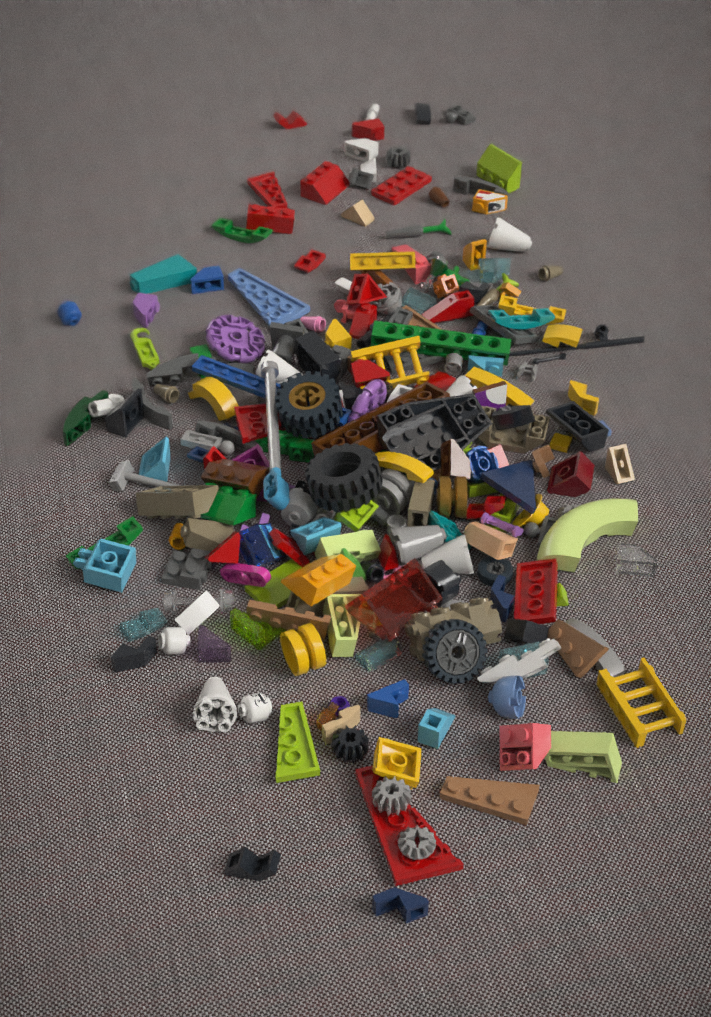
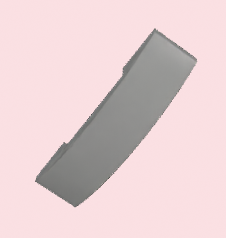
[565,618,626,677]

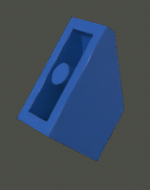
[191,265,224,294]

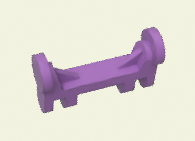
[481,512,523,538]

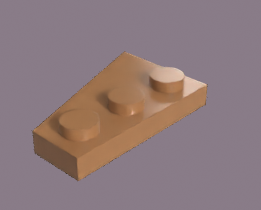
[547,619,609,678]

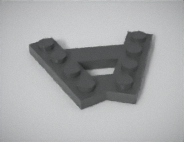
[385,307,446,374]

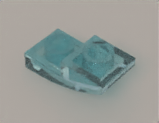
[119,607,168,641]

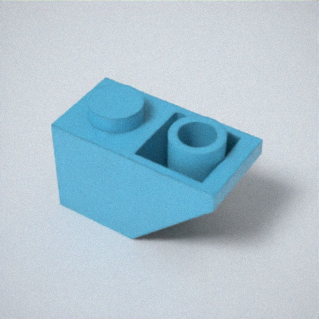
[418,708,455,749]

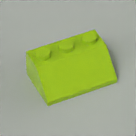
[476,144,522,193]

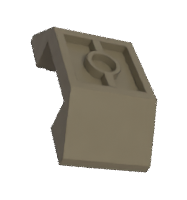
[478,406,550,454]

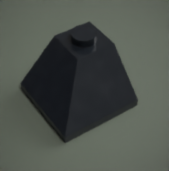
[105,388,144,438]

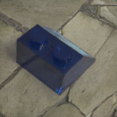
[239,523,287,568]

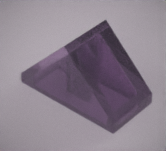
[197,625,231,663]

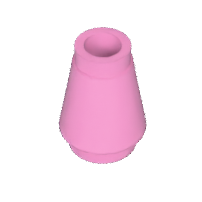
[300,316,326,333]

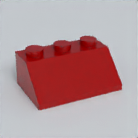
[300,161,350,205]
[246,204,295,234]

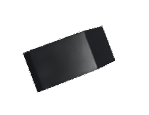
[458,281,490,304]
[111,636,157,673]
[224,847,281,881]

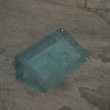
[402,287,436,314]
[355,637,402,672]

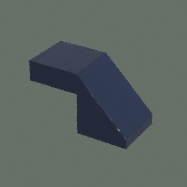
[490,575,514,623]
[372,887,429,924]

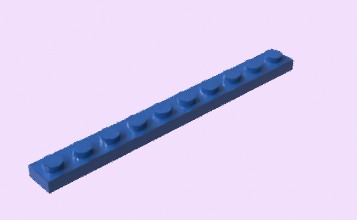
[192,355,352,427]

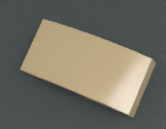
[322,704,360,745]

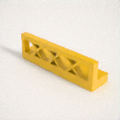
[350,252,415,270]

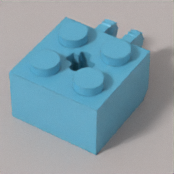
[73,539,136,593]

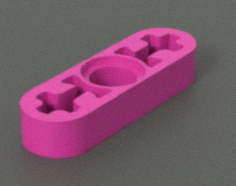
[220,563,271,587]

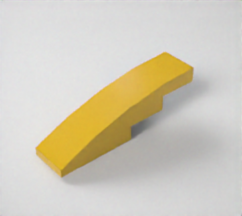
[465,367,535,406]

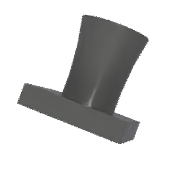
[270,322,305,365]

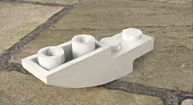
[477,638,561,684]

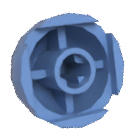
[488,676,526,719]

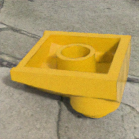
[372,737,421,790]

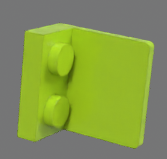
[335,500,379,532]

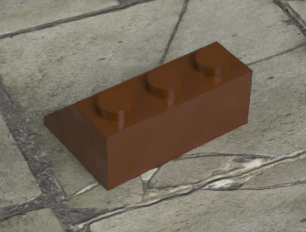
[201,459,270,499]

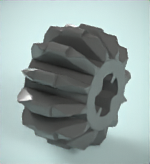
[386,146,411,168]

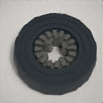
[477,556,513,587]

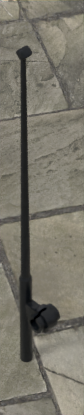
[444,324,645,364]

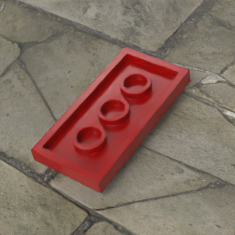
[371,166,432,206]
[514,558,558,624]

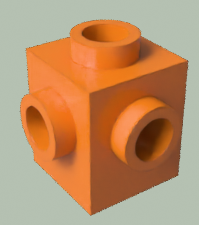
[432,274,459,298]

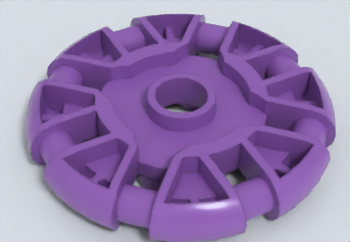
[206,315,265,363]
[347,379,387,423]

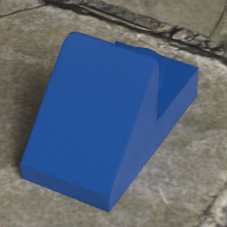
[367,679,409,718]

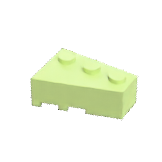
[315,530,381,563]
[323,594,366,657]
[545,731,622,783]

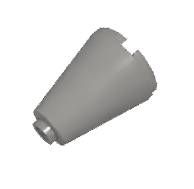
[389,525,446,567]

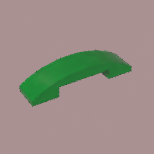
[211,218,273,243]
[65,516,143,569]

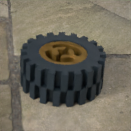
[275,371,343,438]

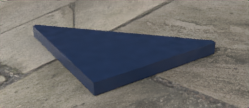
[480,460,536,514]

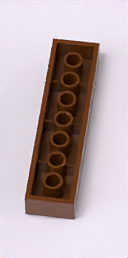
[311,382,450,456]

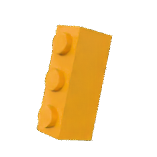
[281,554,356,606]

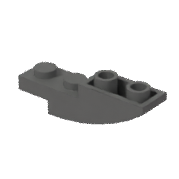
[147,353,217,386]

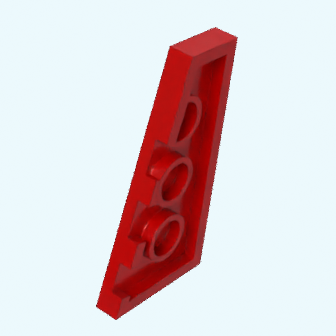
[247,171,287,209]

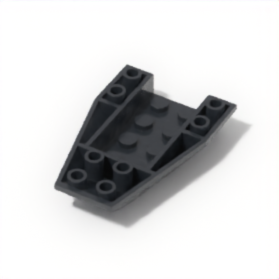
[376,393,493,476]

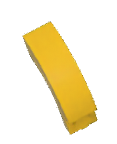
[188,377,239,421]

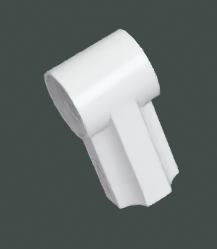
[88,394,124,417]

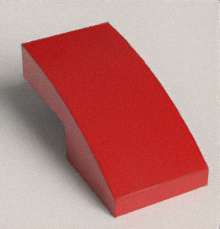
[294,249,326,272]
[466,496,506,519]

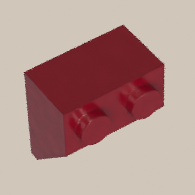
[547,451,595,497]

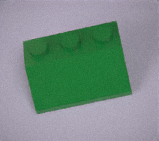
[200,483,256,525]

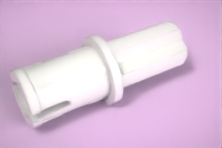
[365,104,380,120]

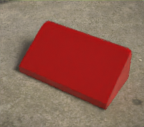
[378,535,399,571]

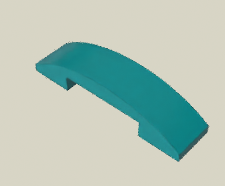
[488,308,555,329]

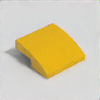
[542,324,583,348]

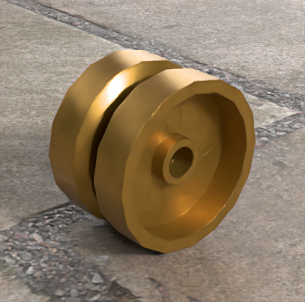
[436,476,467,518]

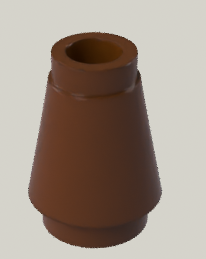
[428,186,450,207]

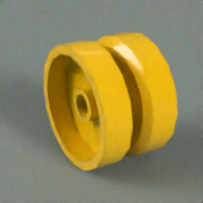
[280,623,326,676]

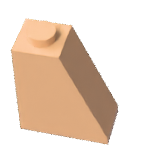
[464,521,518,560]

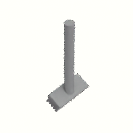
[109,460,182,491]

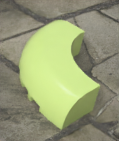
[536,498,638,572]

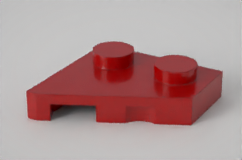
[269,528,311,568]

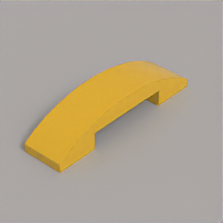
[498,295,566,324]
[375,452,434,483]

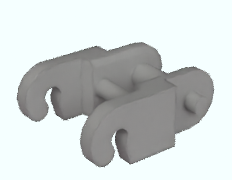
[517,362,538,381]

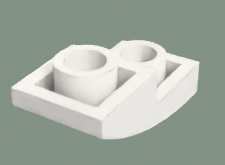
[175,590,220,634]

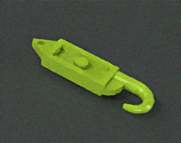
[130,328,160,370]

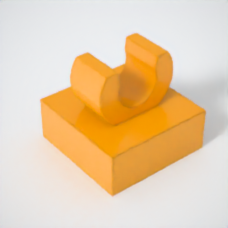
[500,282,521,298]

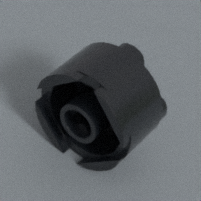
[413,560,461,608]

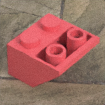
[499,723,551,771]

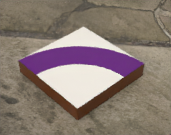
[472,381,507,411]

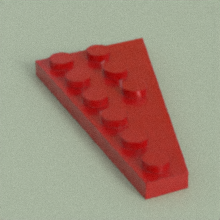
[234,399,344,444]
[355,765,464,886]

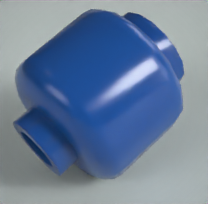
[57,301,82,326]

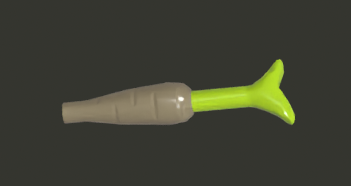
[476,273,519,306]

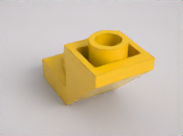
[568,380,599,416]

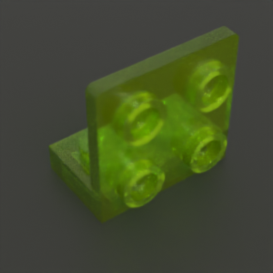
[230,608,287,650]

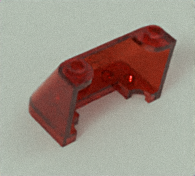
[344,558,443,642]

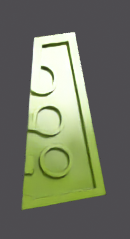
[276,702,320,783]

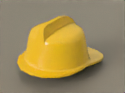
[512,494,549,527]

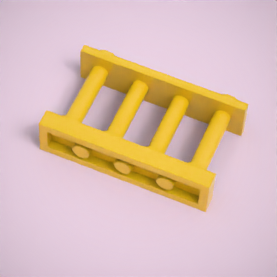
[351,336,430,389]
[596,658,686,748]

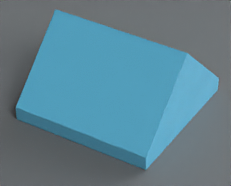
[139,437,171,482]
[290,517,342,555]

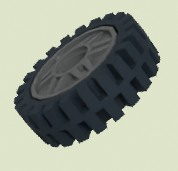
[422,619,488,684]

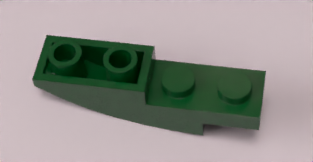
[63,389,109,447]

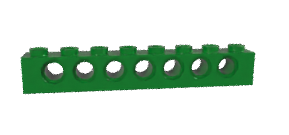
[371,320,511,366]

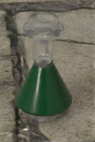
[420,256,448,292]

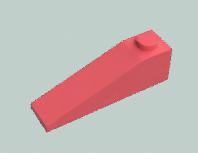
[391,244,431,284]

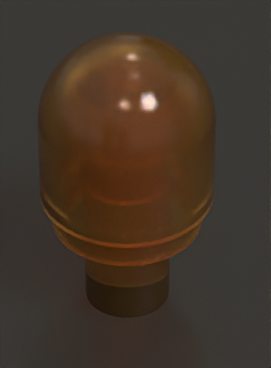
[316,702,339,731]

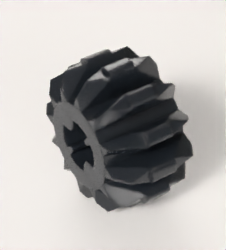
[332,725,369,763]

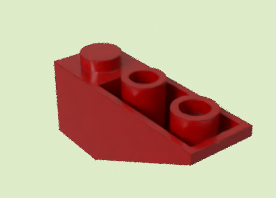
[422,290,474,324]

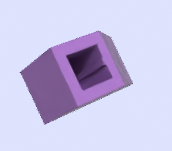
[133,292,160,328]

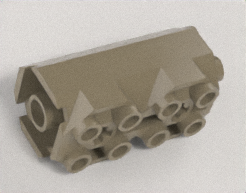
[405,597,502,661]

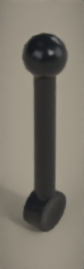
[533,353,566,364]

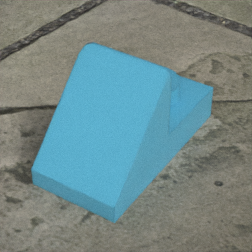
[468,355,504,376]

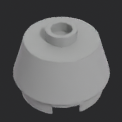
[371,282,402,315]
[281,488,318,526]

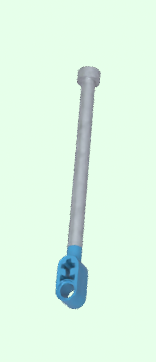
[261,360,290,510]

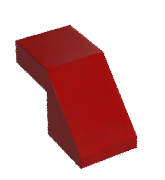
[273,110,308,129]

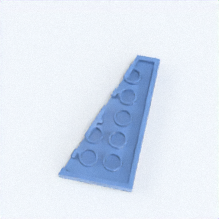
[228,267,310,326]

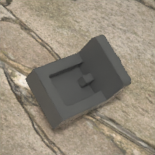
[349,168,374,189]

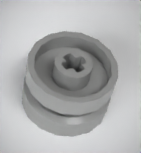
[371,469,413,515]

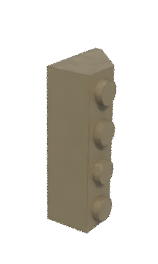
[135,485,219,519]

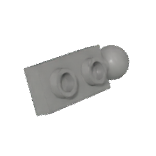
[180,430,235,455]

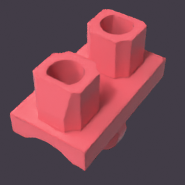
[334,299,360,323]

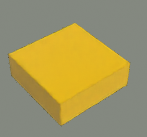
[549,432,573,453]

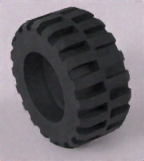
[305,443,383,512]

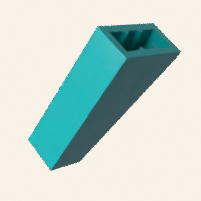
[129,254,197,294]

